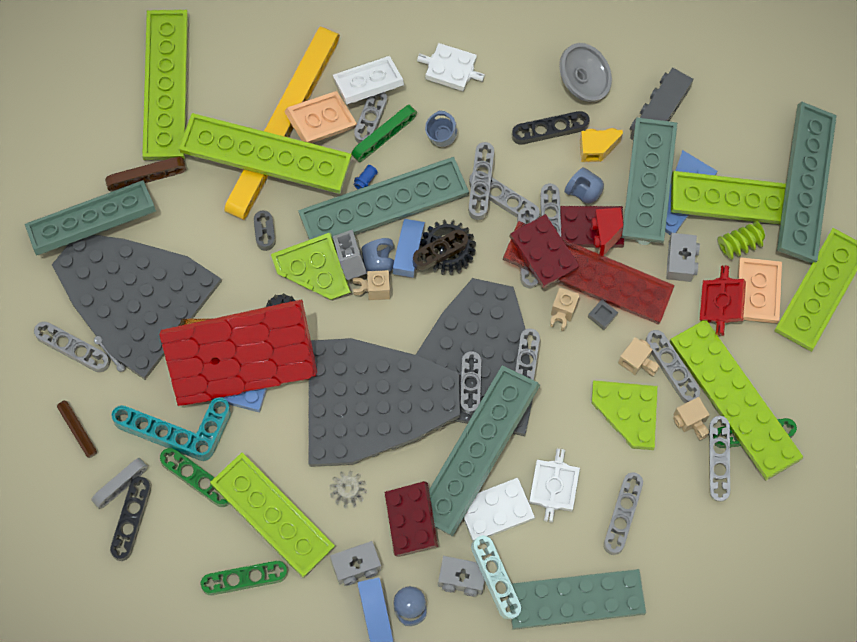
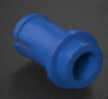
[353,164,378,190]

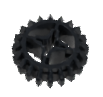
[420,219,476,275]

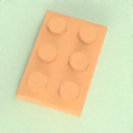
[285,91,357,144]
[738,257,782,324]

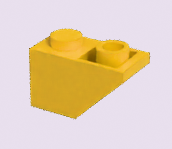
[580,128,623,162]

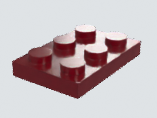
[560,206,624,248]
[509,214,579,288]
[384,481,438,557]

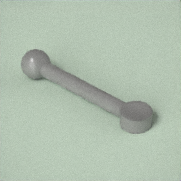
[94,336,125,372]

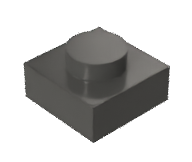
[588,300,618,330]

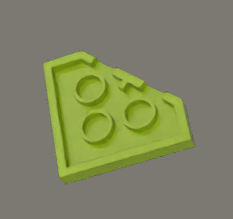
[271,233,352,300]
[591,380,658,450]

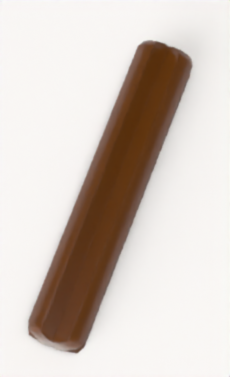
[57,400,97,458]

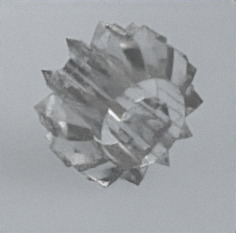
[329,470,367,509]

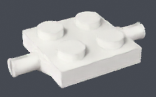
[417,43,485,91]
[529,449,580,522]

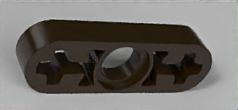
[412,230,468,271]

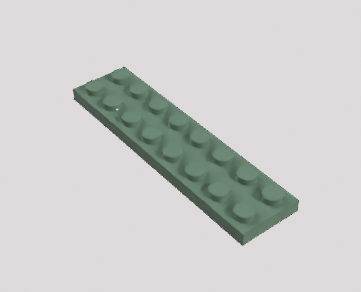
[777,102,837,263]
[298,157,469,240]
[429,365,540,537]

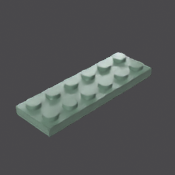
[622,117,677,243]
[25,181,156,256]
[508,569,646,630]

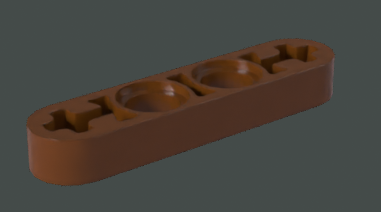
[105,157,186,191]

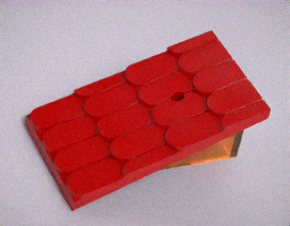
[159,299,317,406]

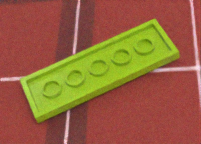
[671,171,786,225]
[774,228,857,352]
[210,452,335,578]

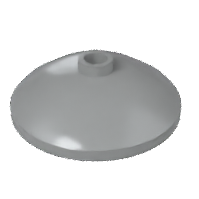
[559,43,612,102]

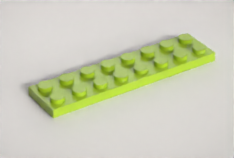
[142,10,188,160]
[179,113,352,194]
[670,321,804,480]

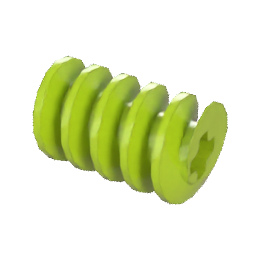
[717,221,765,260]

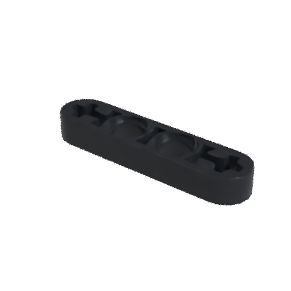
[512,111,590,145]
[110,477,151,561]

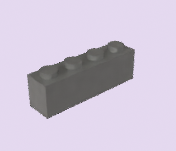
[629,67,694,140]

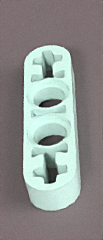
[471,535,521,620]

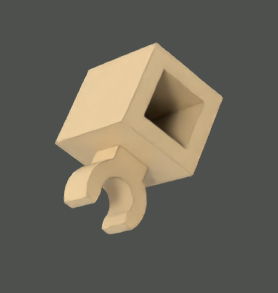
[353,270,390,300]
[550,287,580,331]
[618,337,659,376]
[673,397,710,440]

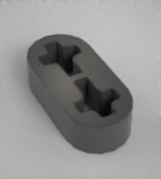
[254,210,275,251]

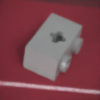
[333,230,367,280]
[666,233,700,282]
[330,541,381,586]
[438,556,487,597]

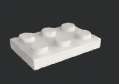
[333,56,404,105]
[463,478,535,541]

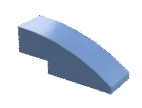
[393,219,425,278]
[357,577,393,642]

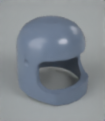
[425,111,457,147]
[564,167,604,204]
[361,238,394,273]
[393,586,427,626]

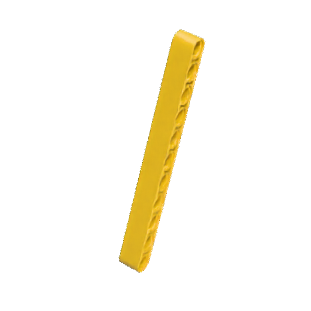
[224,26,340,220]

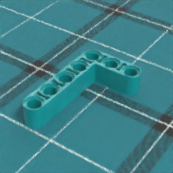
[111,397,231,461]

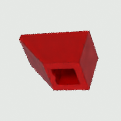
[591,208,624,256]

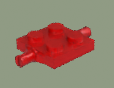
[700,265,746,336]

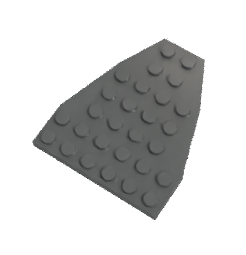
[52,235,222,380]
[416,278,533,437]
[308,338,461,467]

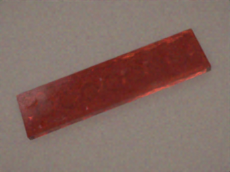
[502,221,675,325]

